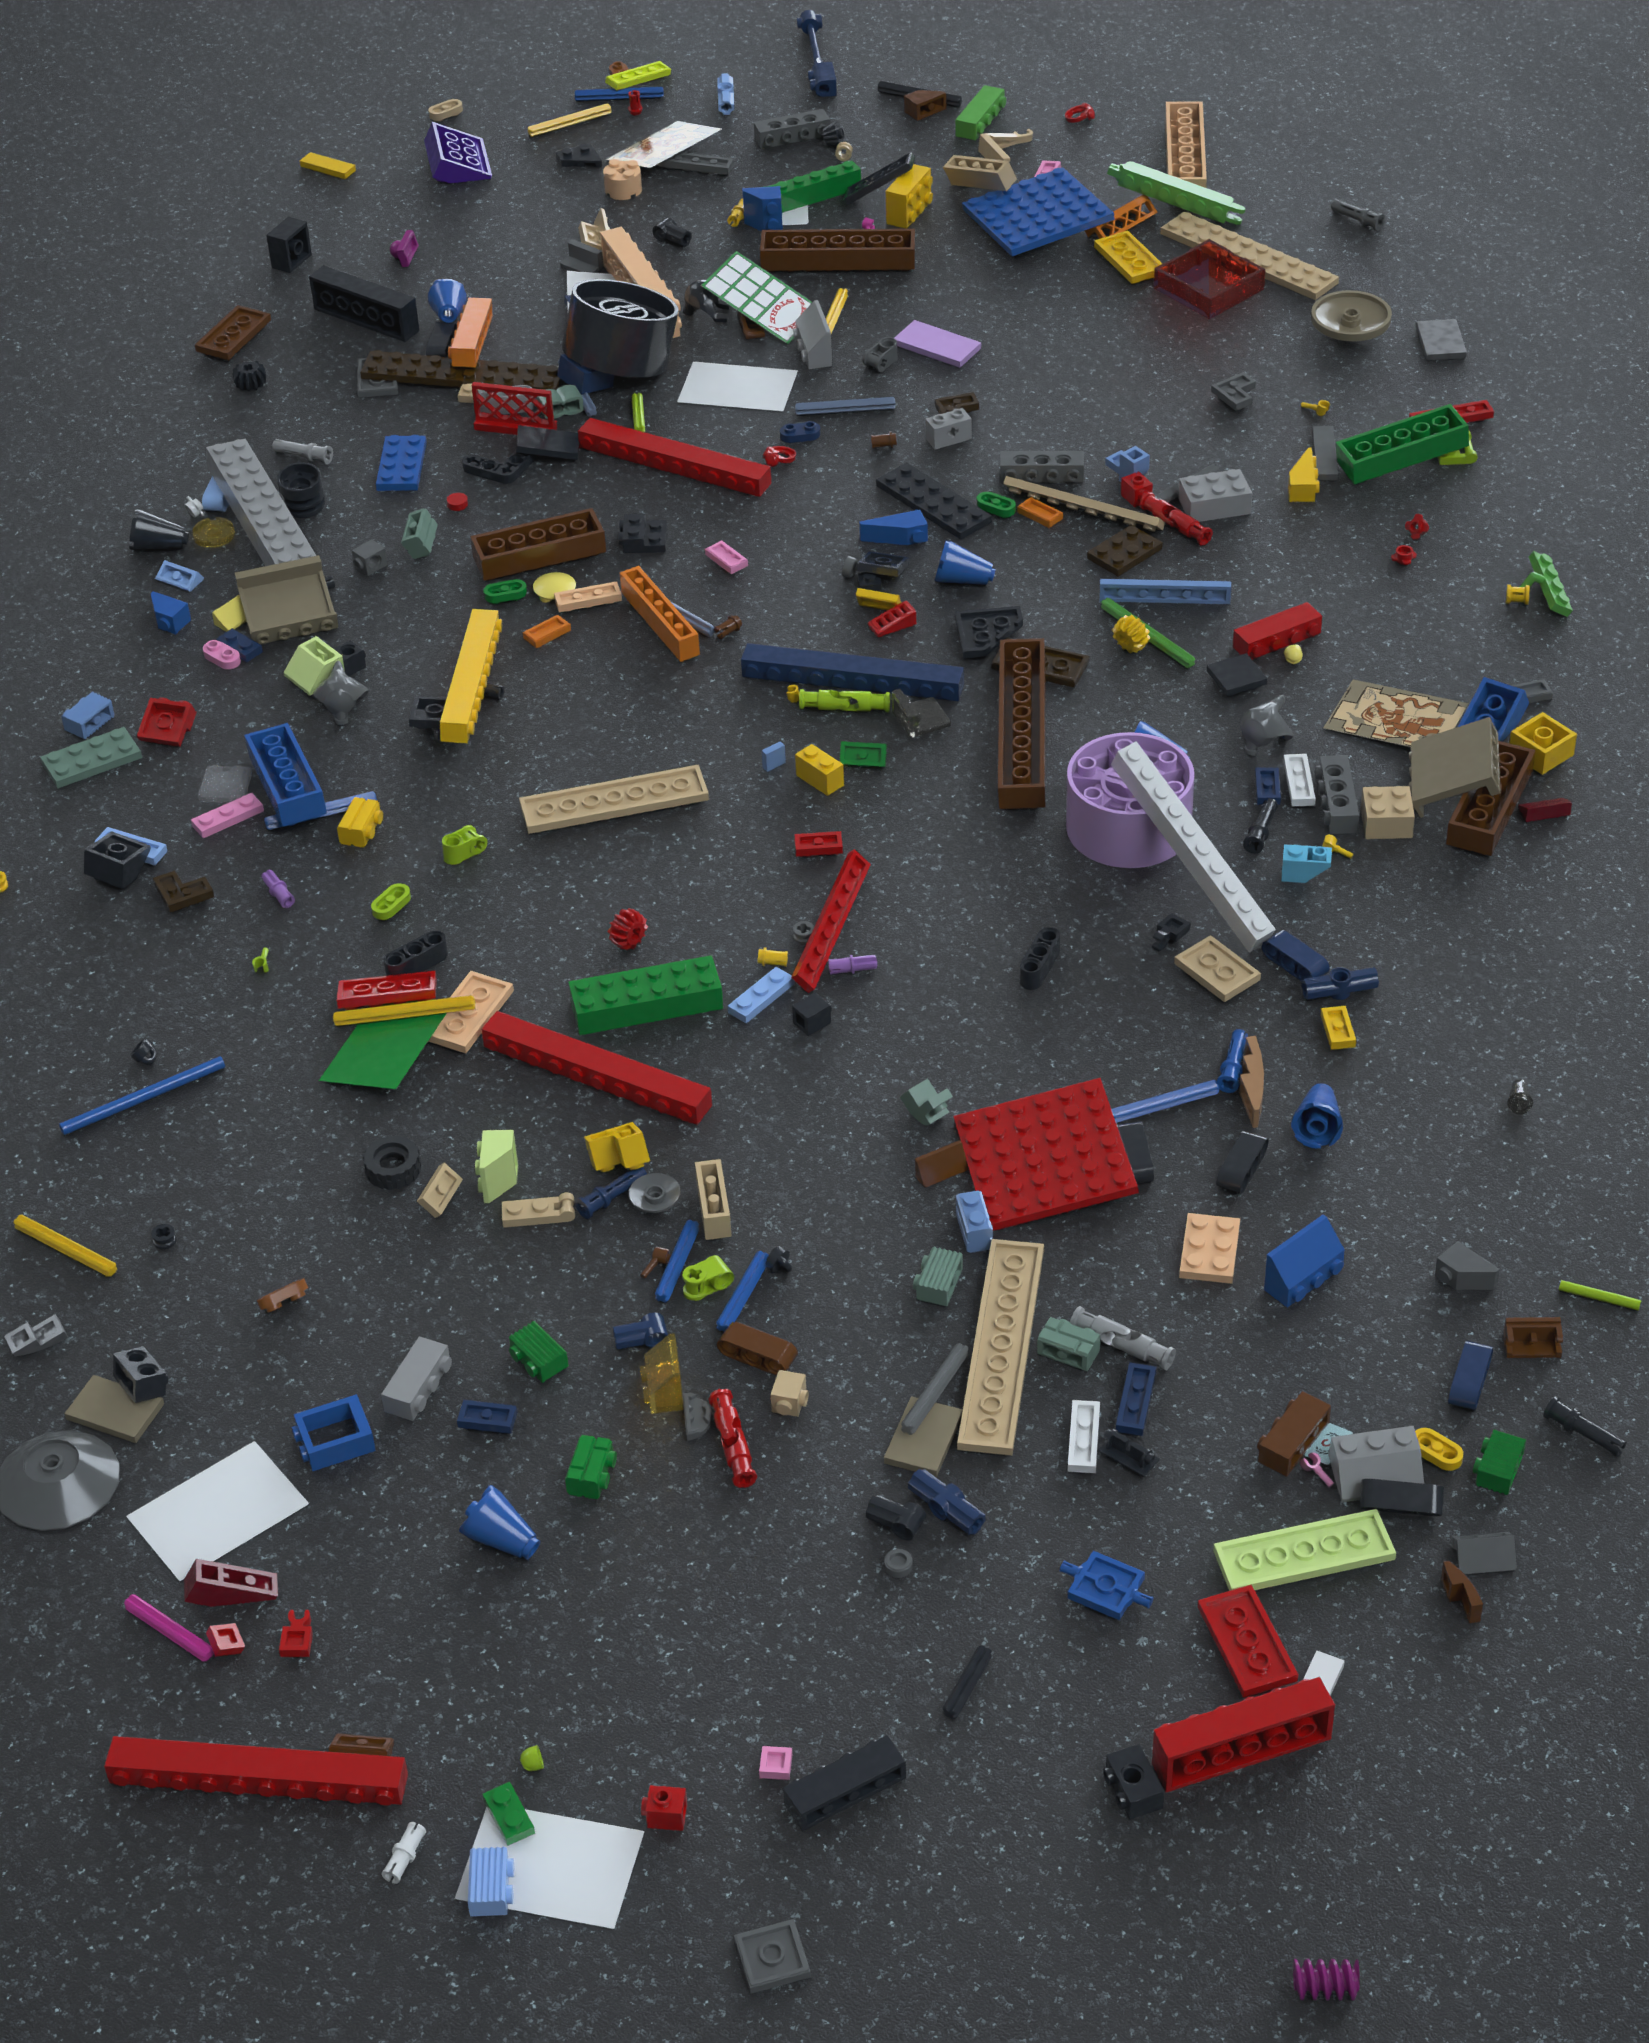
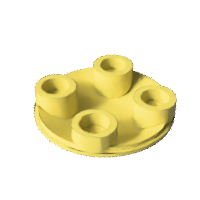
[533,572,576,603]

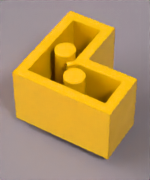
[584,1122,650,1172]

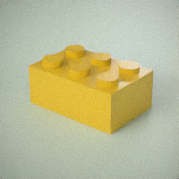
[886,164,933,229]

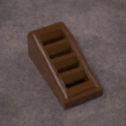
[737,311,765,339]

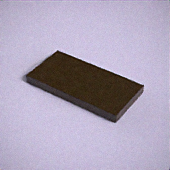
[991,638,1090,688]

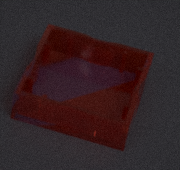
[1154,239,1266,319]

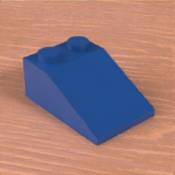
[1458,677,1529,742]

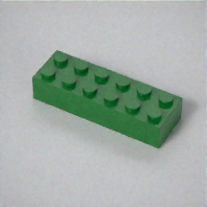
[1336,404,1469,484]
[568,955,723,1035]

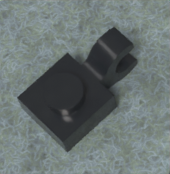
[1152,913,1191,951]

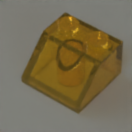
[640,1333,684,1414]

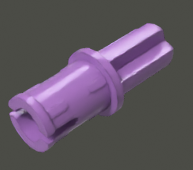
[262,870,295,908]
[828,955,877,975]

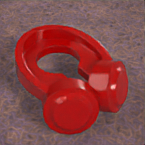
[1065,103,1095,123]
[763,446,796,467]

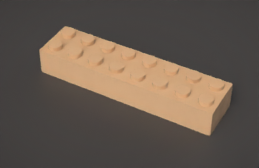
[1165,102,1207,188]
[600,226,682,338]

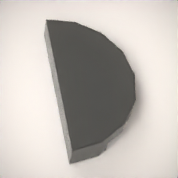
[682,1393,712,1441]

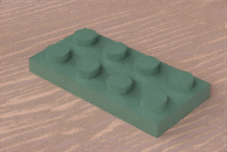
[40,727,142,788]

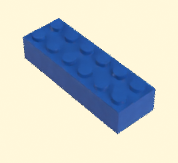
[244,723,327,826]

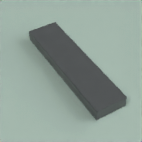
[1312,426,1338,481]

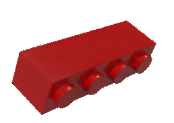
[1233,602,1322,659]

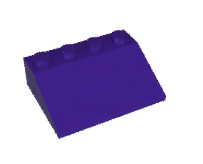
[424,122,492,183]

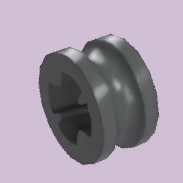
[793,921,814,944]

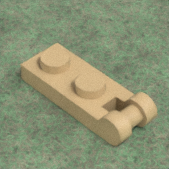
[502,1192,575,1228]

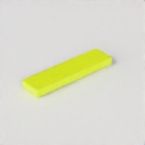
[605,61,671,90]

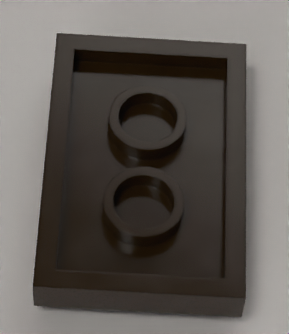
[1087,525,1163,577]

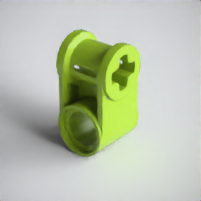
[442,825,488,865]
[683,1255,734,1301]

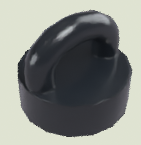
[131,1038,157,1065]
[766,1246,792,1273]

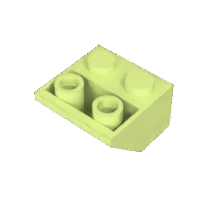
[284,636,345,696]
[475,1130,518,1203]

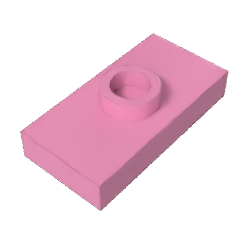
[705,541,748,574]

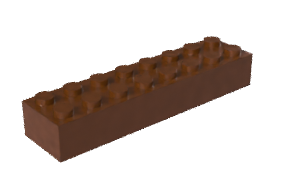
[760,229,915,272]

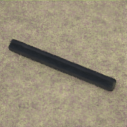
[878,81,962,107]

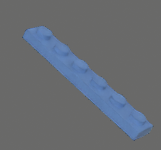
[1100,579,1231,604]

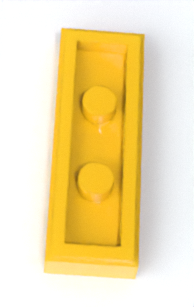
[300,152,356,179]

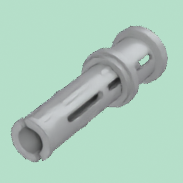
[272,439,333,464]

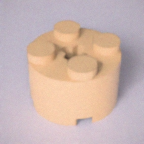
[603,159,642,200]

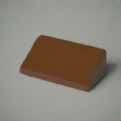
[915,1140,968,1187]
[329,1733,394,1756]

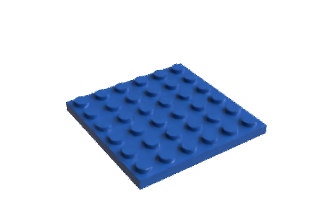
[962,167,1115,256]

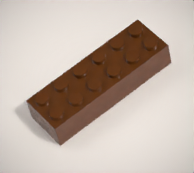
[470,508,606,581]
[1446,741,1535,856]

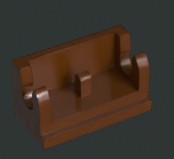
[1503,1317,1563,1358]

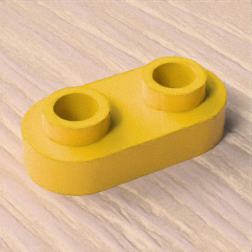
[1415,1428,1463,1471]

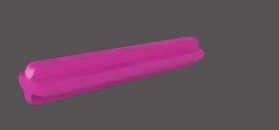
[124,1594,214,1662]

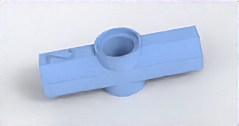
[717,73,734,115]

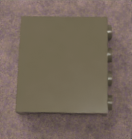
[235,555,338,644]
[1409,717,1500,818]

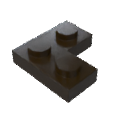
[935,392,979,414]
[153,871,214,912]

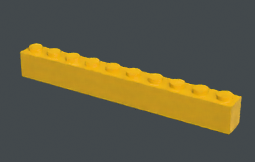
[440,609,502,743]

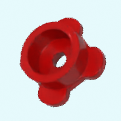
[1405,514,1429,540]
[1391,545,1417,565]

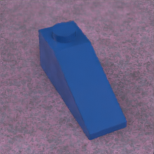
[859,510,928,545]

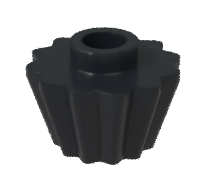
[823,121,845,146]

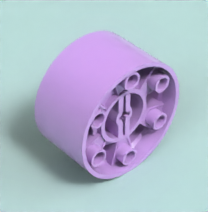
[1066,733,1194,868]

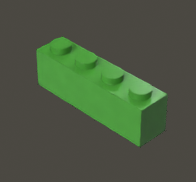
[955,85,1006,140]

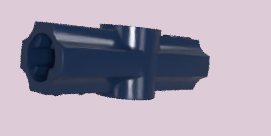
[1301,967,1379,1000]
[908,1469,986,1535]

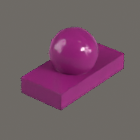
[390,230,419,267]

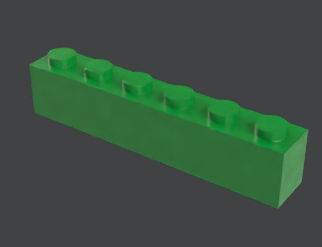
[768,161,861,213]

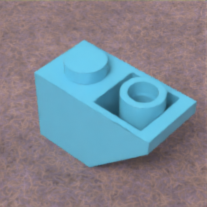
[1281,844,1332,883]

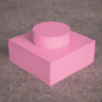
[759,1746,793,1780]

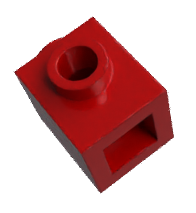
[1121,471,1153,508]
[641,1785,687,1831]

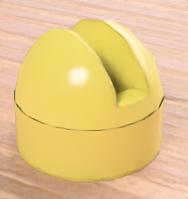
[1284,645,1303,664]

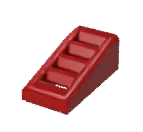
[868,600,917,637]

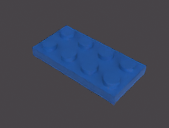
[376,435,427,491]

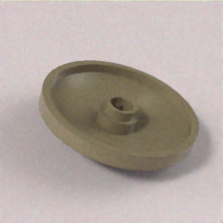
[1311,290,1392,341]

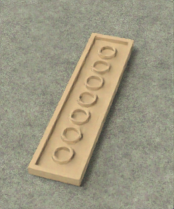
[519,765,709,834]

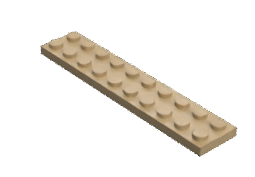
[1161,212,1339,300]
[957,1239,1044,1456]

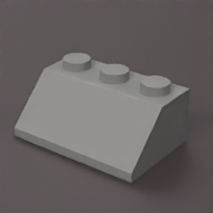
[793,300,832,369]
[1328,1426,1424,1502]

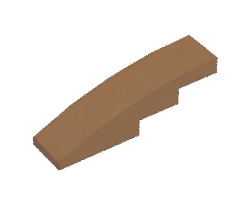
[1239,1036,1264,1128]

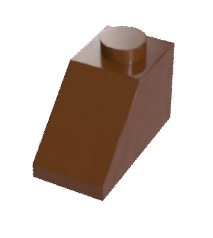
[904,90,946,121]

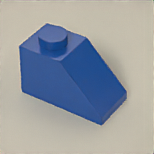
[151,591,191,634]

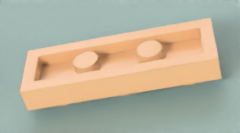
[554,581,622,612]

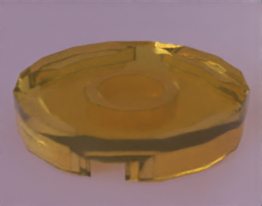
[193,517,235,548]

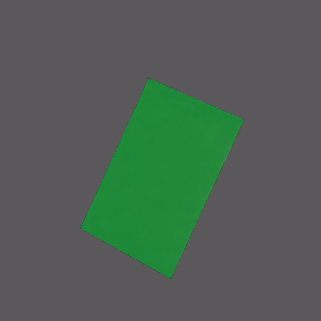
[319,1000,447,1089]

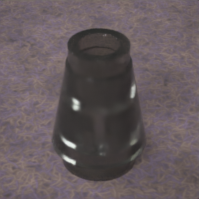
[1507,1079,1533,1115]

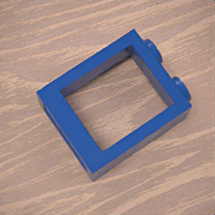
[291,1394,376,1471]

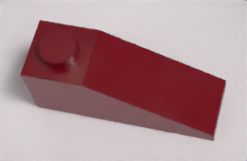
[184,1559,278,1607]

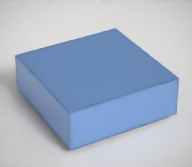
[762,742,786,772]

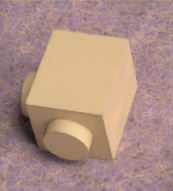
[771,1370,809,1417]

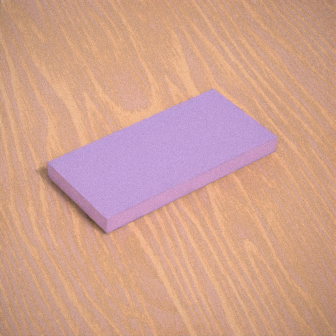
[894,320,981,368]

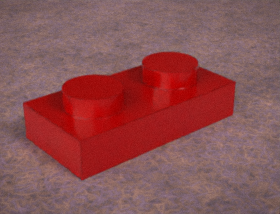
[794,831,843,857]

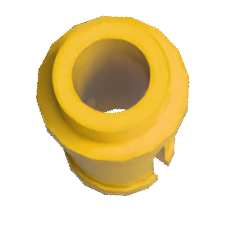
[758,947,788,967]

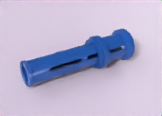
[1216,1029,1248,1093]

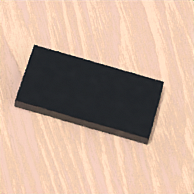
[844,152,915,205]

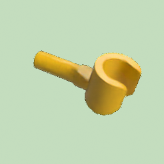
[1301,400,1330,416]
[786,685,800,703]
[1322,834,1353,859]

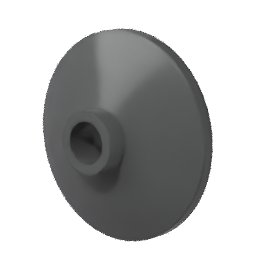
[629,1173,681,1213]

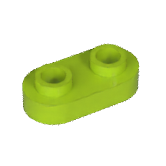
[371,883,411,920]

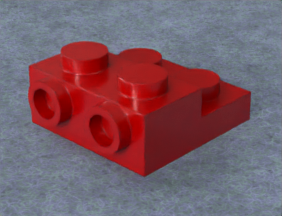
[137,697,197,747]

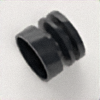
[277,462,325,518]

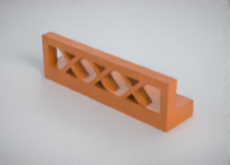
[1084,195,1158,239]

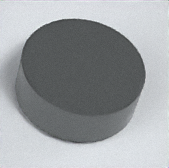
[842,556,858,579]
[884,1549,913,1578]

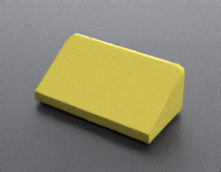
[212,595,246,632]

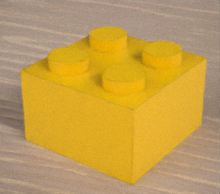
[1509,712,1577,775]

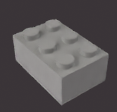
[1178,469,1252,522]

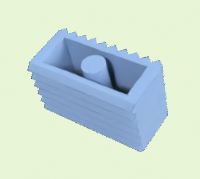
[468,1846,515,1916]

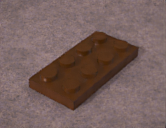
[195,305,271,360]

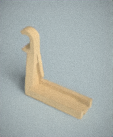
[978,129,1033,161]

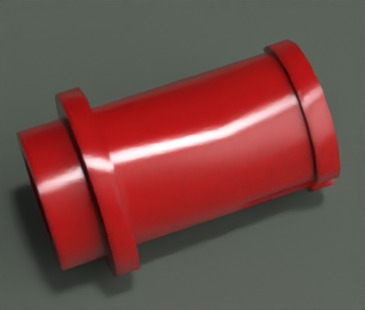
[628,90,643,115]

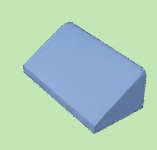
[155,560,204,592]

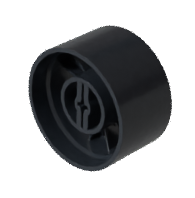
[562,279,678,377]

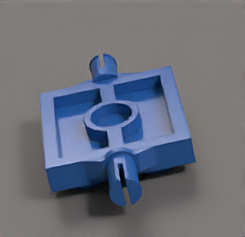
[1060,1551,1153,1620]

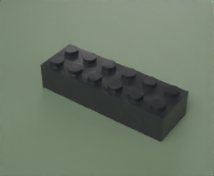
[309,265,420,342]

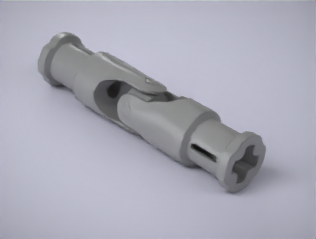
[1070,1306,1176,1371]

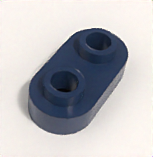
[780,421,821,443]

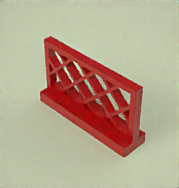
[471,382,557,435]

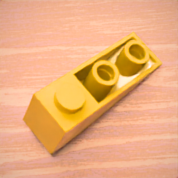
[1288,448,1319,502]

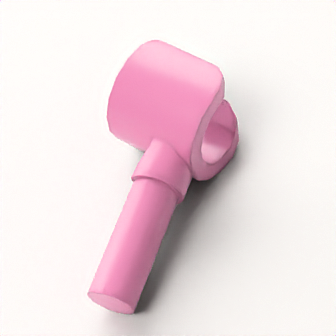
[1300,1452,1334,1487]

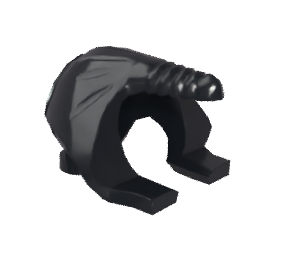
[682,279,730,322]

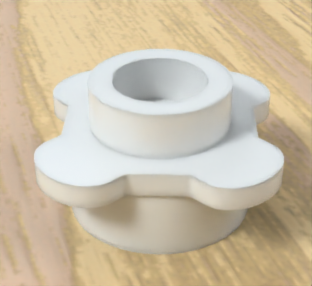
[184,496,204,518]

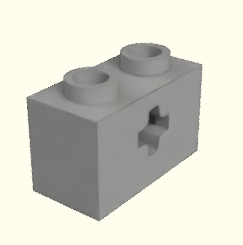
[926,408,972,450]

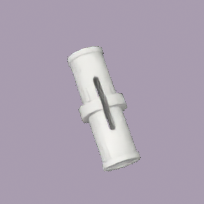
[382,1822,426,1884]

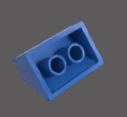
[1264,1215,1345,1308]

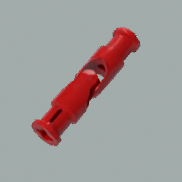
[1139,492,1213,545]
[708,1389,757,1488]

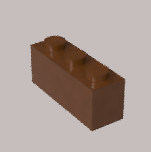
[1257,1391,1331,1477]

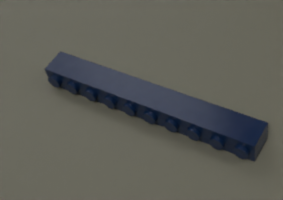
[741,643,964,701]

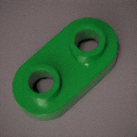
[977,492,1016,518]
[484,579,527,604]

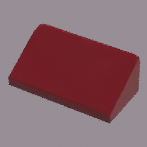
[1518,798,1572,822]

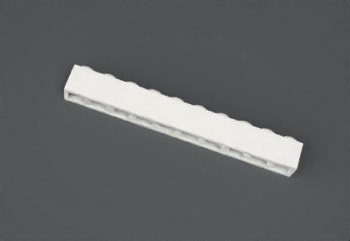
[1111,741,1276,952]

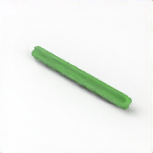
[1101,597,1195,668]

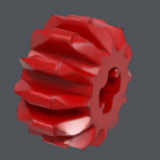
[607,908,648,950]

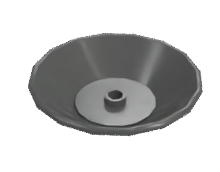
[0,1430,120,1531]

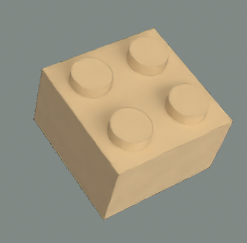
[1361,786,1415,839]

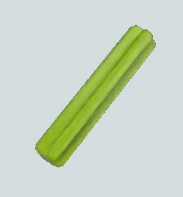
[632,393,645,432]

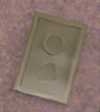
[64,1375,164,1443]
[884,1396,963,1477]

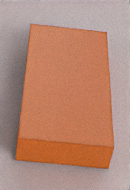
[1017,497,1063,528]
[523,615,571,648]

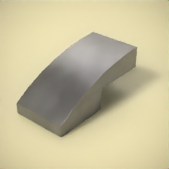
[4,1314,68,1356]

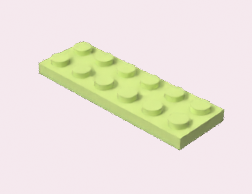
[1213,1509,1396,1591]

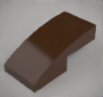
[1441,1561,1483,1623]

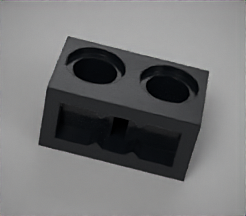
[113,1346,169,1403]

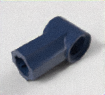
[613,1312,669,1350]

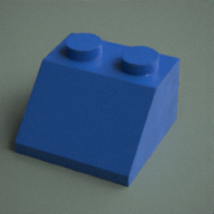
[742,186,783,231]

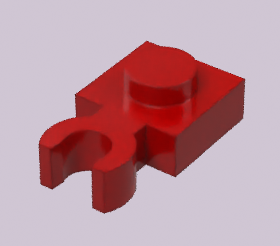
[279,1610,313,1657]

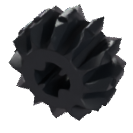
[232,360,267,391]

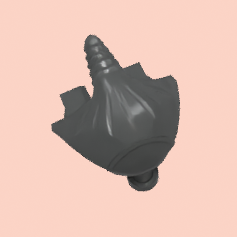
[312,660,369,725]
[1240,695,1294,755]

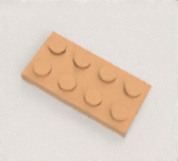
[428,971,514,1053]

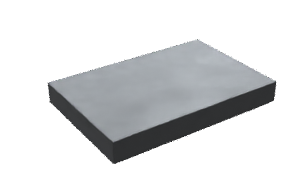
[1416,319,1467,361]

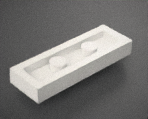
[1283,754,1316,807]
[1068,1400,1100,1473]

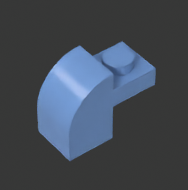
[1105,446,1150,482]

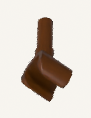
[640,1247,671,1279]

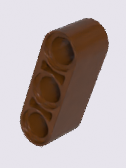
[717,1322,798,1375]

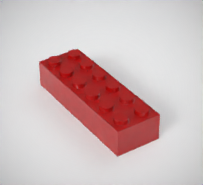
[1152,1677,1335,1793]

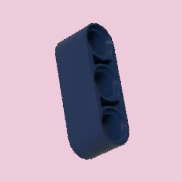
[1262,930,1330,981]
[1448,1340,1493,1411]

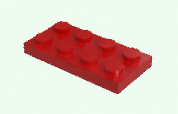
[337,970,437,1010]
[1198,1584,1298,1698]

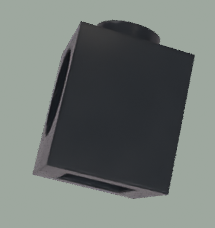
[334,640,366,676]

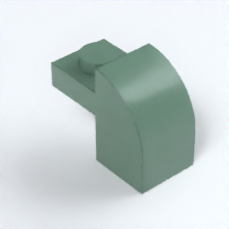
[900,1078,953,1125]

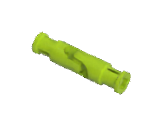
[799,689,890,712]

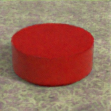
[447,493,468,511]

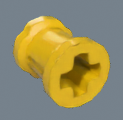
[1506,584,1530,605]

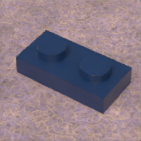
[216,629,263,662]
[1255,768,1281,805]
[457,1400,518,1434]

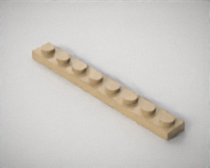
[1003,476,1165,532]

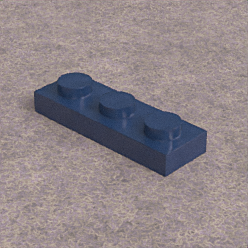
[1116,1362,1156,1436]

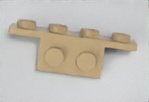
[578,208,610,250]

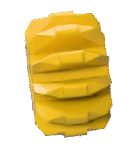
[1112,615,1150,653]

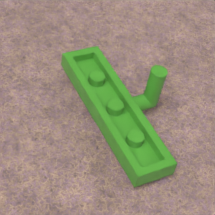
[1519,551,1573,617]

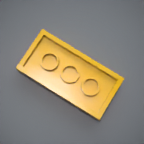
[1094,230,1166,284]

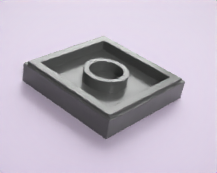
[734,1919,811,1994]

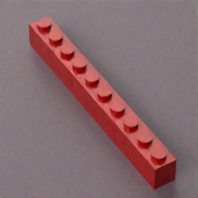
[578,418,771,497]
[481,1011,712,1125]
[104,1736,408,1805]

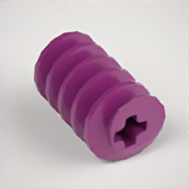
[1293,1959,1360,2001]

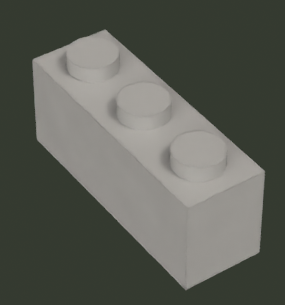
[381,1336,452,1421]

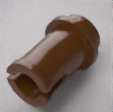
[871,431,897,449]
[714,615,742,639]

